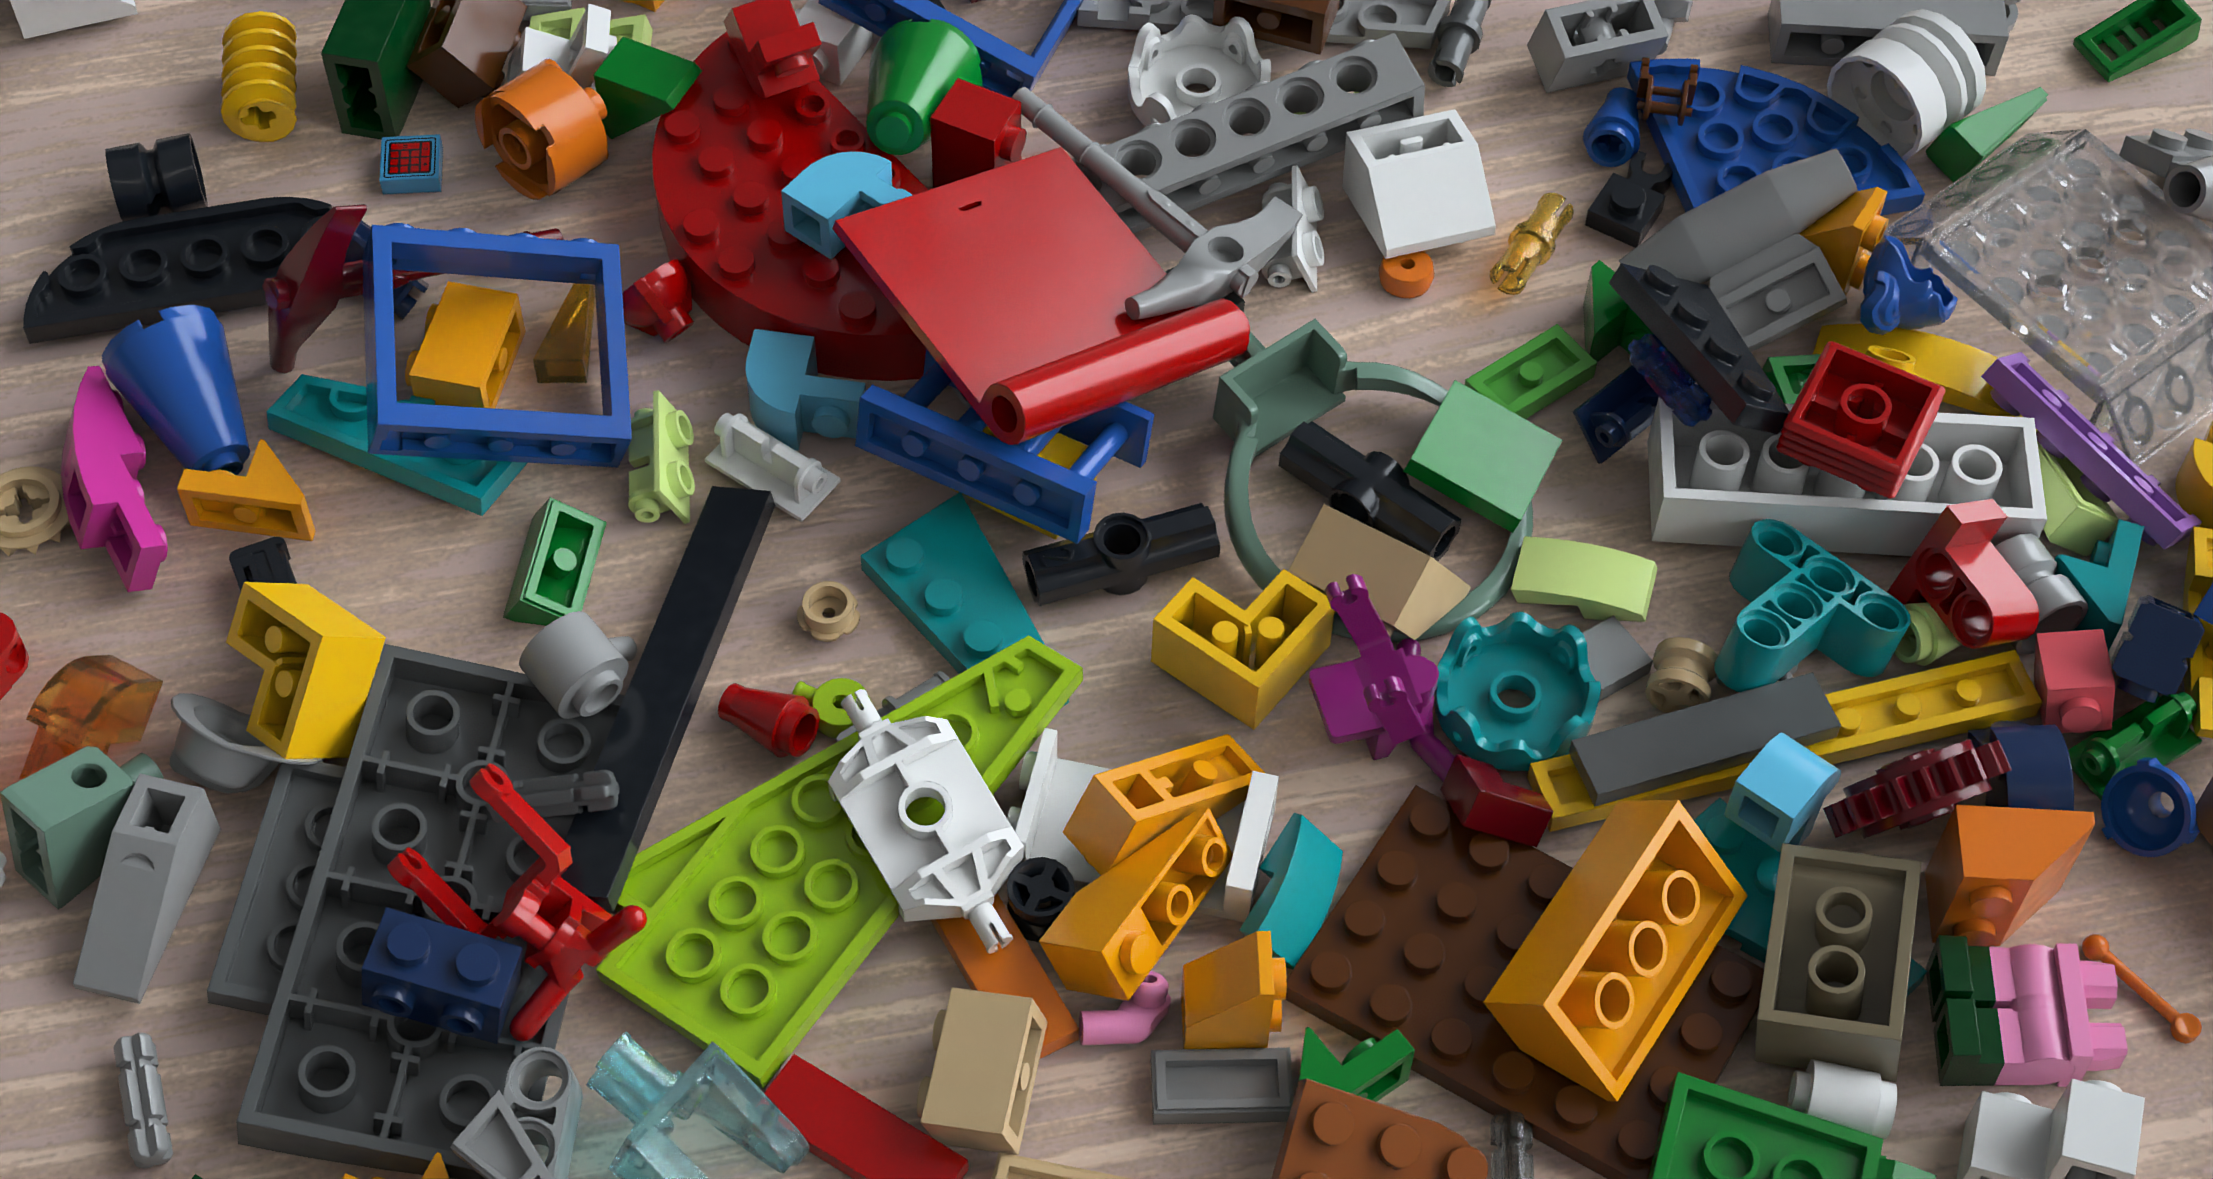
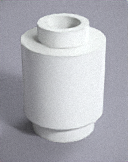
[1787,1059,1897,1139]

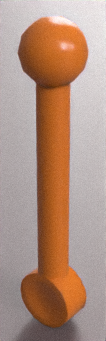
[2082,934,2202,1044]

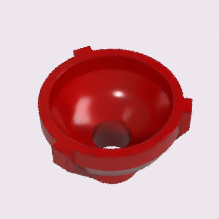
[622,259,694,343]

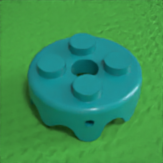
[1434,612,1601,772]

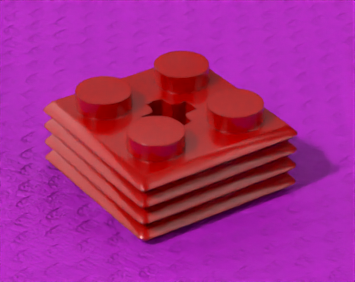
[1776,341,1945,499]

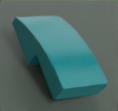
[1239,813,1343,970]

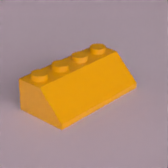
[1483,800,1748,1102]

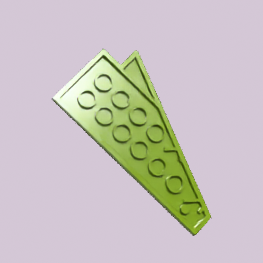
[596,635,1083,1089]

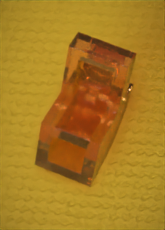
[19,655,163,780]

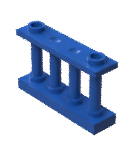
[855,349,1154,544]

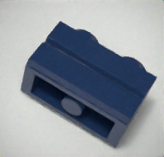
[2112,595,2205,703]

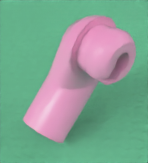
[1079,971,1171,1045]

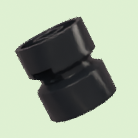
[105,133,208,221]

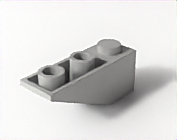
[73,774,221,1004]

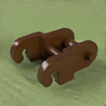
[1636,57,1698,126]

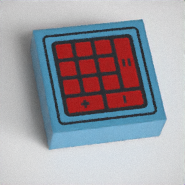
[379,134,443,195]

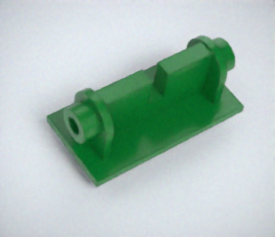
[2068,692,2202,800]

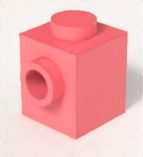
[2034,629,2115,733]

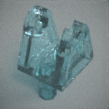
[586,1031,810,1179]

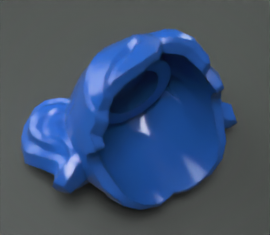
[1860,235,1958,335]

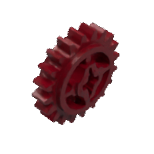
[1823,739,2012,839]

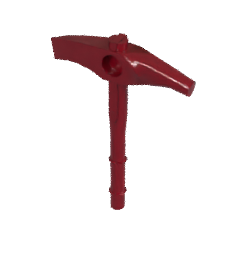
[262,204,564,374]

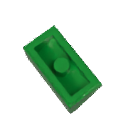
[503,497,607,626]

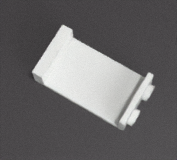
[1007,728,1279,922]

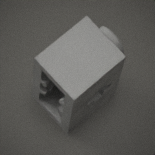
[1527,0,1669,93]

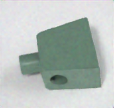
[0,746,164,910]

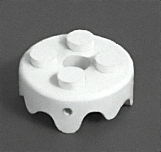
[1128,14,1271,135]

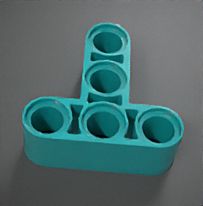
[1714,519,1911,693]

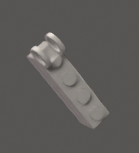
[1768,0,2021,76]

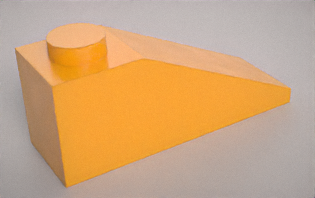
[1062,734,1265,875]

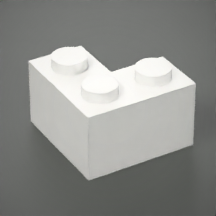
[1956,1078,2145,1179]

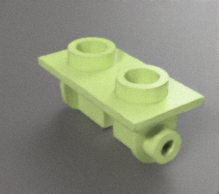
[628,390,695,524]

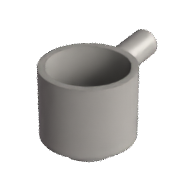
[519,611,637,719]

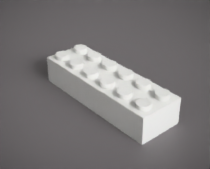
[1647,397,2047,556]

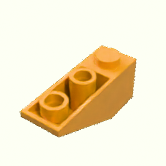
[1039,807,1233,1001]

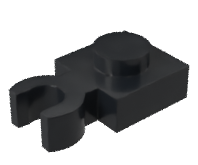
[1585,151,1673,248]

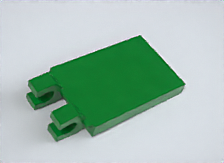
[1648,1072,1936,1179]

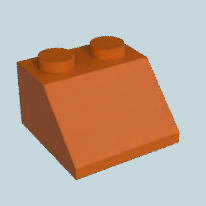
[1925,805,2095,947]

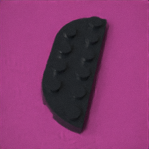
[23,197,332,344]

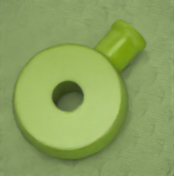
[792,678,871,739]

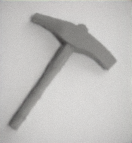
[1012,87,1303,320]

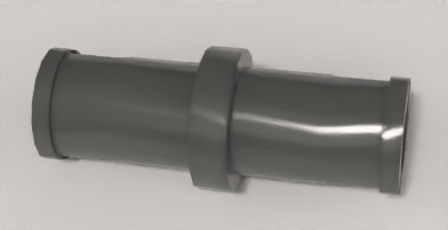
[1427,0,1492,87]

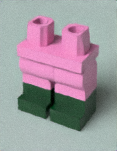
[1926,935,2128,1087]

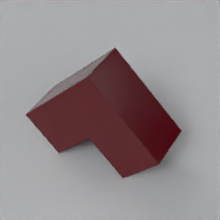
[1440,754,1554,848]

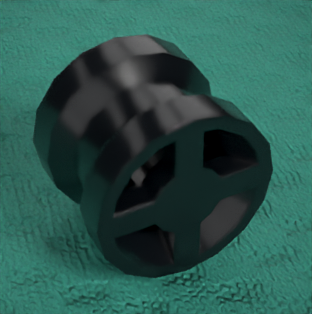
[1007,857,1075,943]

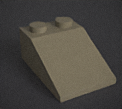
[1755,843,1922,1082]

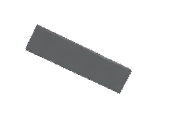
[1569,672,1841,806]

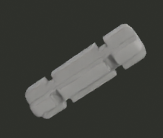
[114,1033,173,1168]

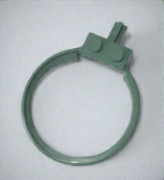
[1213,318,1533,643]

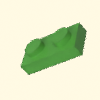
[1465,324,1597,419]

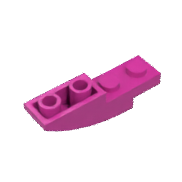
[61,366,168,592]

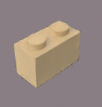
[917,987,1048,1155]

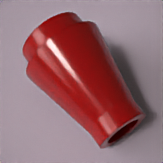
[718,683,820,758]

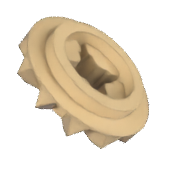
[0,467,70,556]

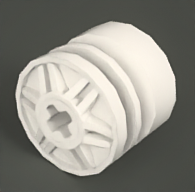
[1827,9,1986,161]

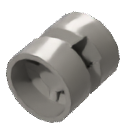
[1995,533,2088,655]

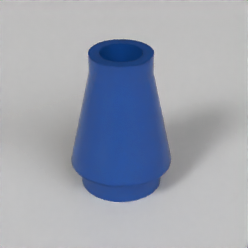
[1583,87,1640,167]

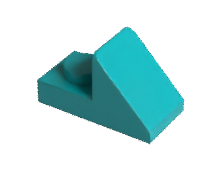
[2054,519,2144,652]

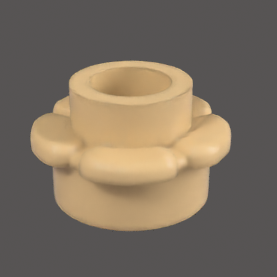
[797,581,860,642]

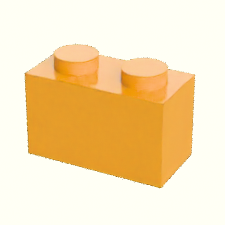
[405,281,526,409]

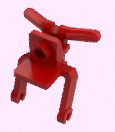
[387,763,647,1042]

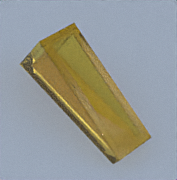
[533,283,595,383]

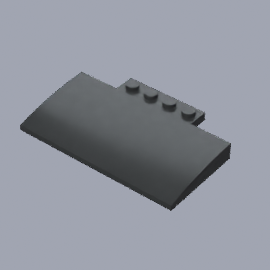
[207,644,625,1179]

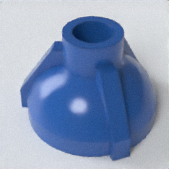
[2101,757,2200,857]

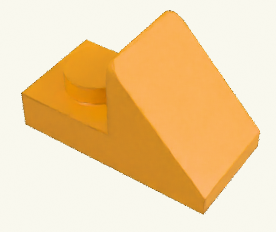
[177,439,316,541]

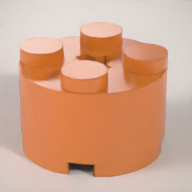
[475,59,609,200]

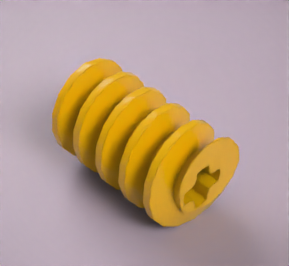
[221,11,297,142]

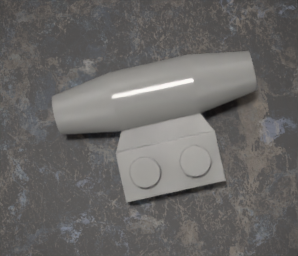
[2118,129,2213,222]
[1619,148,1858,352]

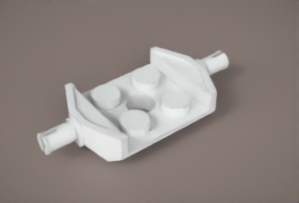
[828,690,1024,954]

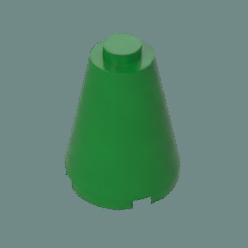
[866,19,983,155]

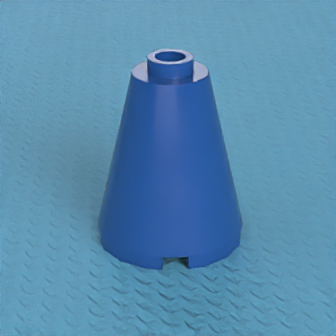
[102,305,250,475]

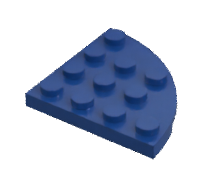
[1627,58,1925,216]

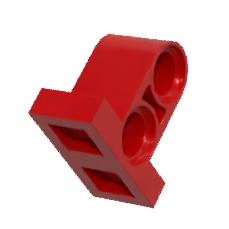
[1887,499,2039,649]

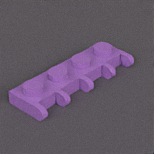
[1981,352,2202,550]

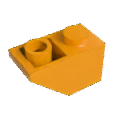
[1800,187,1889,296]
[1181,931,1287,1049]

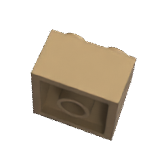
[1288,504,1471,640]

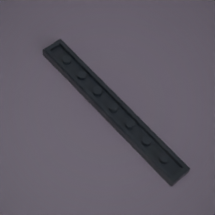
[561,486,775,912]

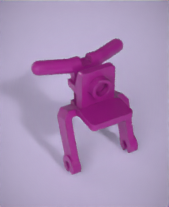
[1309,574,1455,782]

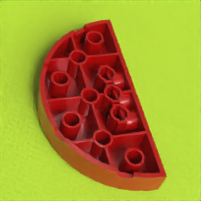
[652,31,928,381]

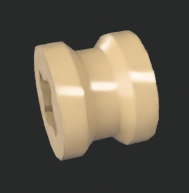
[1645,637,1718,713]

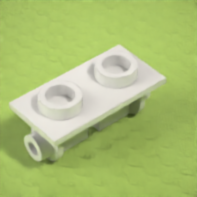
[1262,165,1324,292]
[705,413,841,522]

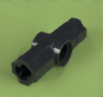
[1278,421,1462,561]
[1022,503,1220,606]

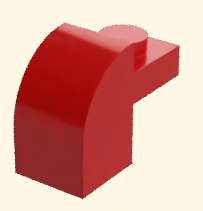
[723,0,822,99]

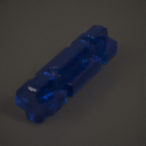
[1628,333,1712,427]

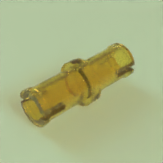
[1489,193,1574,295]

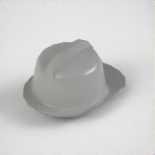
[170,693,326,793]

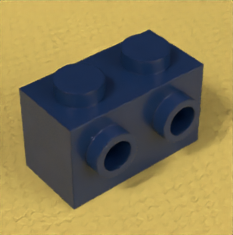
[362,907,523,1044]

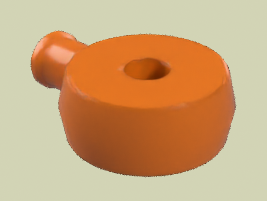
[1378,251,1435,298]

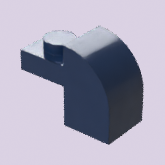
[1967,721,2074,811]

